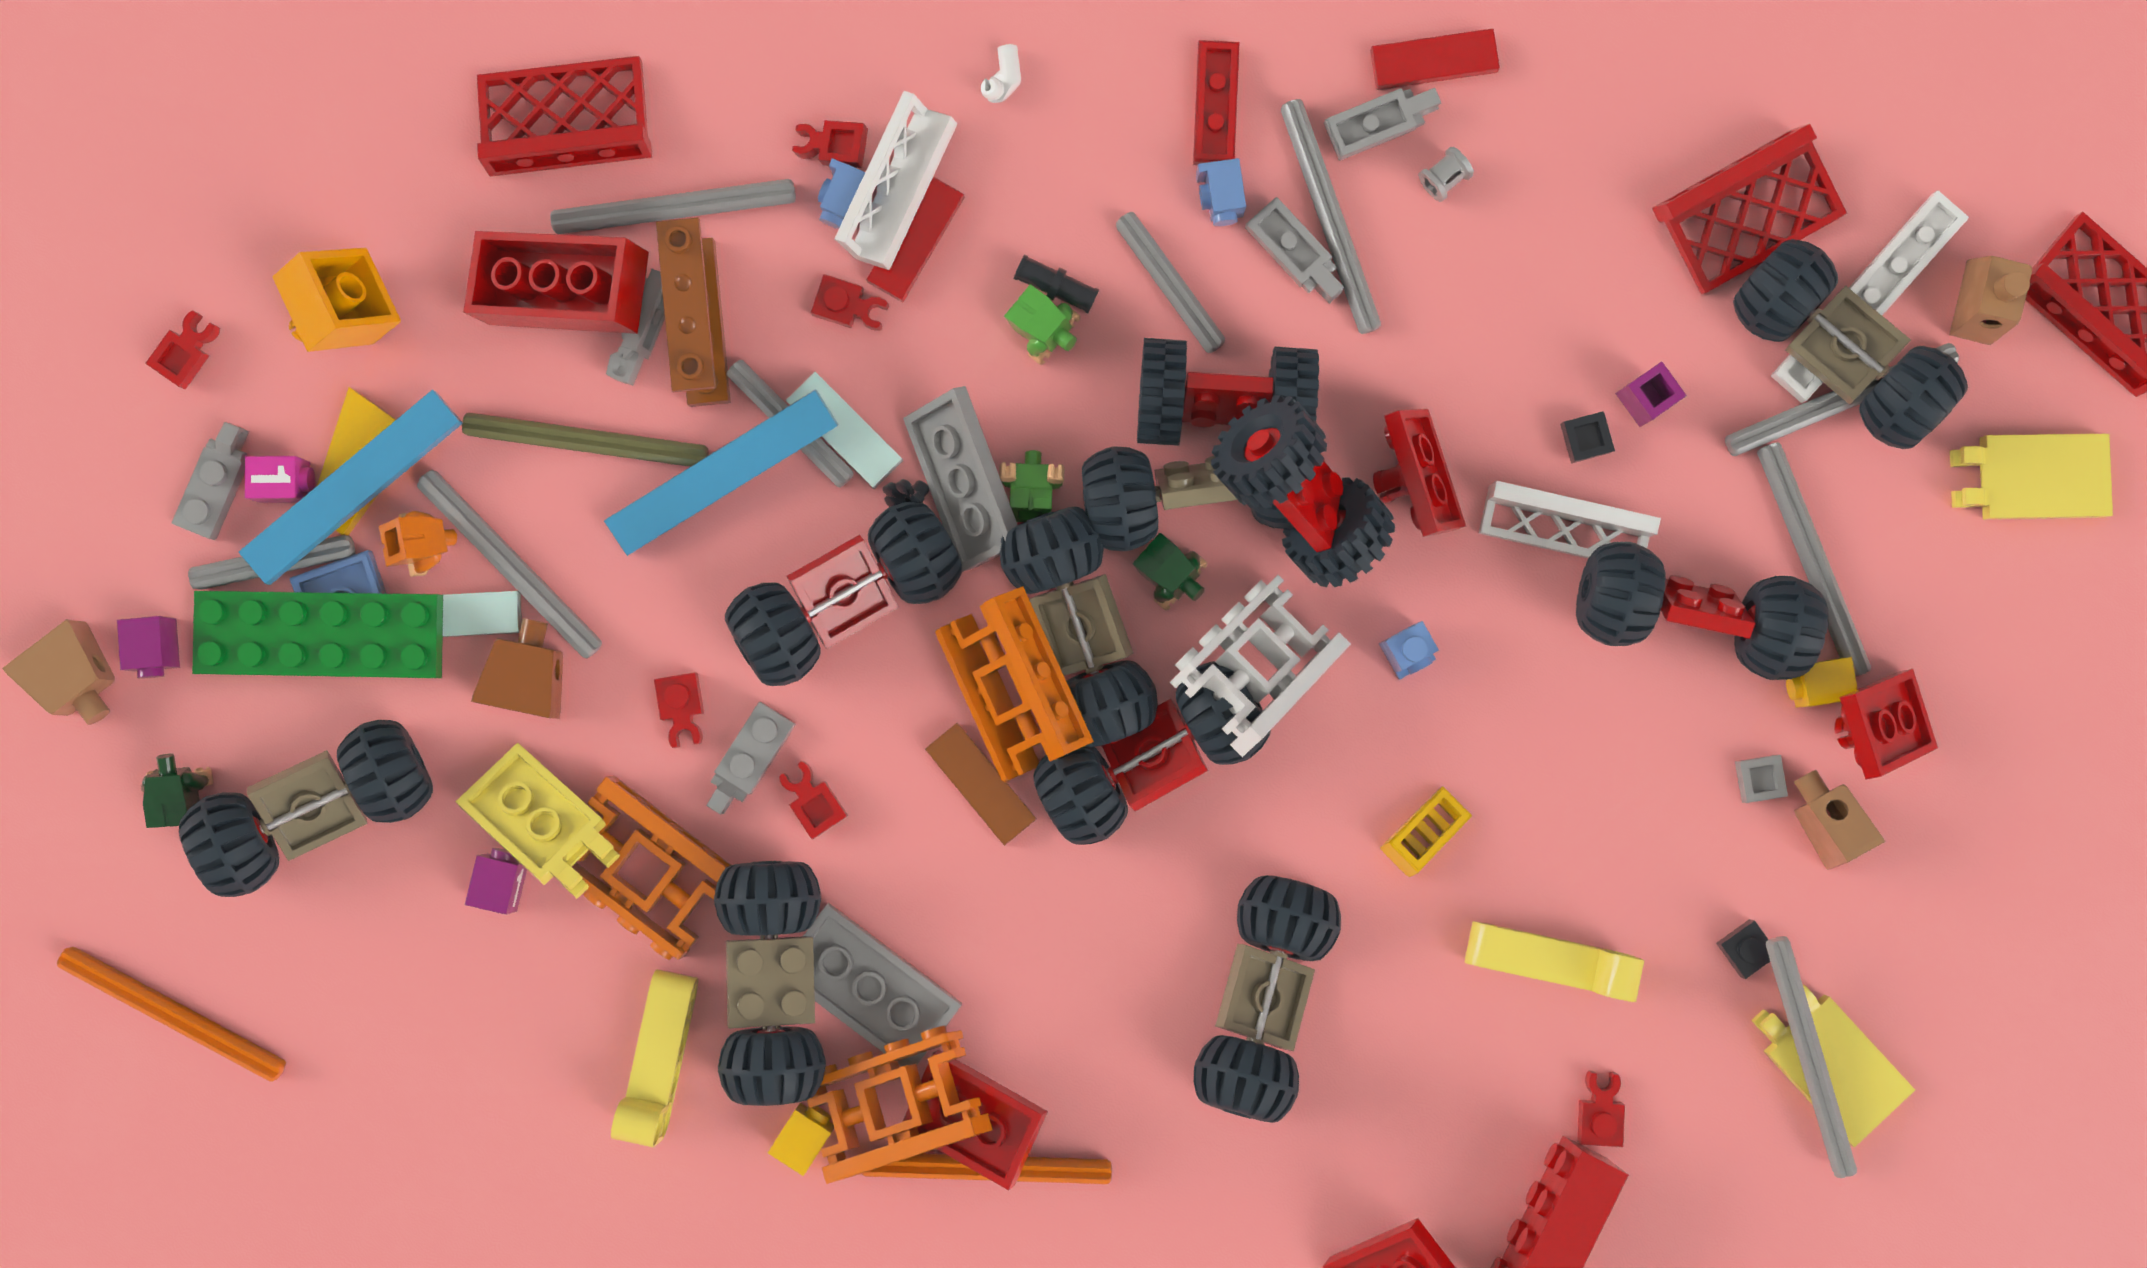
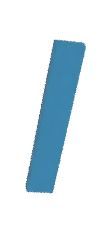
[239,389,463,585]
[604,389,839,556]

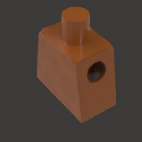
[471,618,563,719]

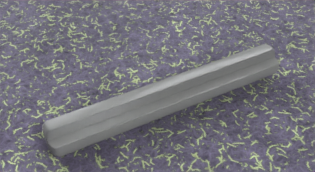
[1116,212,1225,353]
[727,360,854,488]
[188,535,355,590]

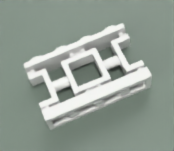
[1170,575,1351,757]

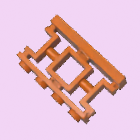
[935,586,1094,782]
[572,776,731,960]
[807,1025,992,1184]

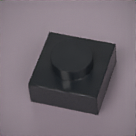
[1560,411,1615,464]
[1716,919,1770,979]

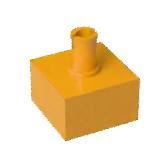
[272,247,401,352]

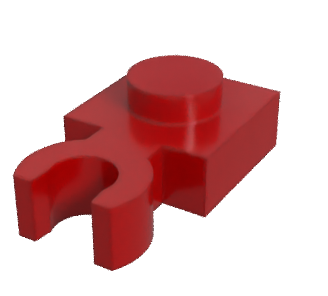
[792,120,868,168]
[811,274,889,331]
[145,310,220,389]
[654,672,704,748]
[779,761,848,839]
[1577,1070,1625,1147]

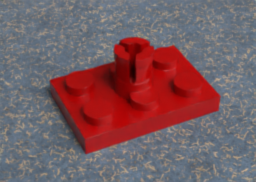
[1373,409,1466,537]
[1834,669,1938,780]
[902,1050,1048,1191]
[1323,1218,1456,1268]

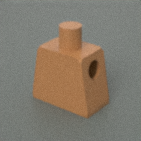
[1949,256,2032,345]
[2,619,115,725]
[1794,769,1885,870]

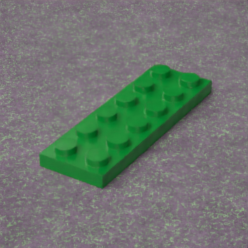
[192,591,443,678]

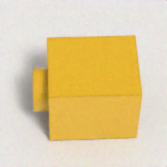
[1786,657,1858,708]
[768,1103,834,1177]

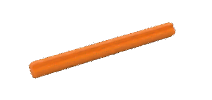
[57,947,286,1082]
[862,1152,1112,1184]

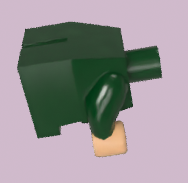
[1132,533,1207,610]
[141,753,214,828]

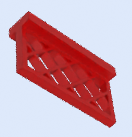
[477,56,652,177]
[1652,123,1848,294]
[2025,211,2147,397]

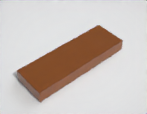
[925,723,1037,846]

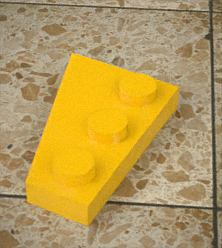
[317,387,396,536]

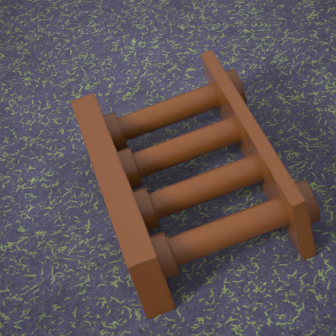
[656,217,731,407]

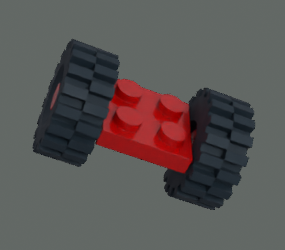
[1137,338,1319,446]
[1211,395,1395,587]

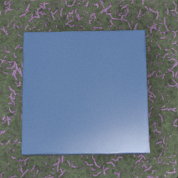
[289,550,387,594]

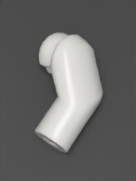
[981,44,1021,103]

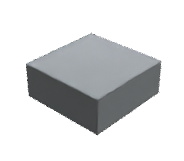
[1735,755,1788,803]

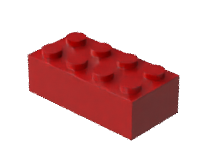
[463,231,649,334]
[1491,1136,1629,1268]

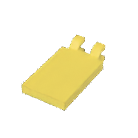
[1950,434,2113,520]
[455,743,620,899]
[1751,985,1915,1147]

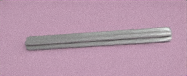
[1281,99,1381,334]
[550,179,796,234]
[1725,343,1959,456]
[1757,442,1871,677]
[417,470,602,659]
[1766,936,1857,1178]

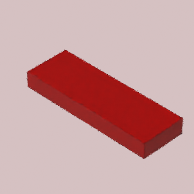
[1370,28,1500,90]
[1193,40,1240,165]
[866,177,965,303]

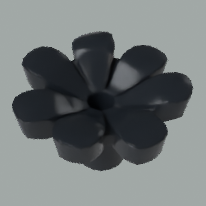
[883,479,930,507]

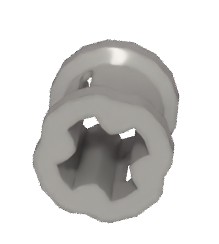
[1418,147,1474,202]

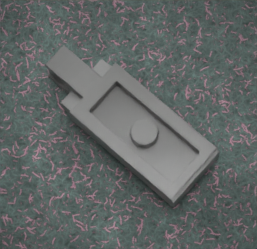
[1324,88,1441,161]
[1245,197,1344,304]
[606,269,665,386]
[171,422,249,540]
[706,702,796,815]

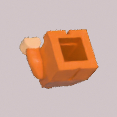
[379,511,457,577]

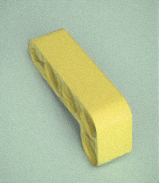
[1464,921,1644,1002]
[611,969,699,1148]

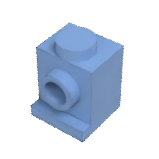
[818,158,865,229]
[1196,158,1246,226]
[1379,621,1439,680]

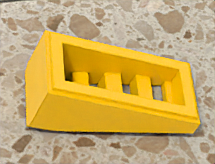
[1380,786,1472,877]

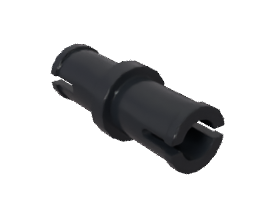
[1013,254,1099,314]

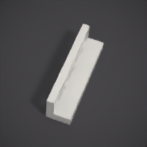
[834,91,958,270]
[1478,481,1661,559]

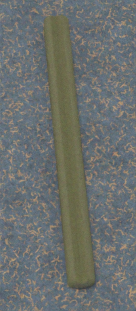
[462,413,709,467]

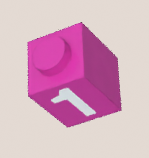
[245,456,316,503]

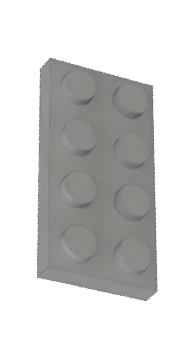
[903,386,1018,572]
[803,903,962,1067]

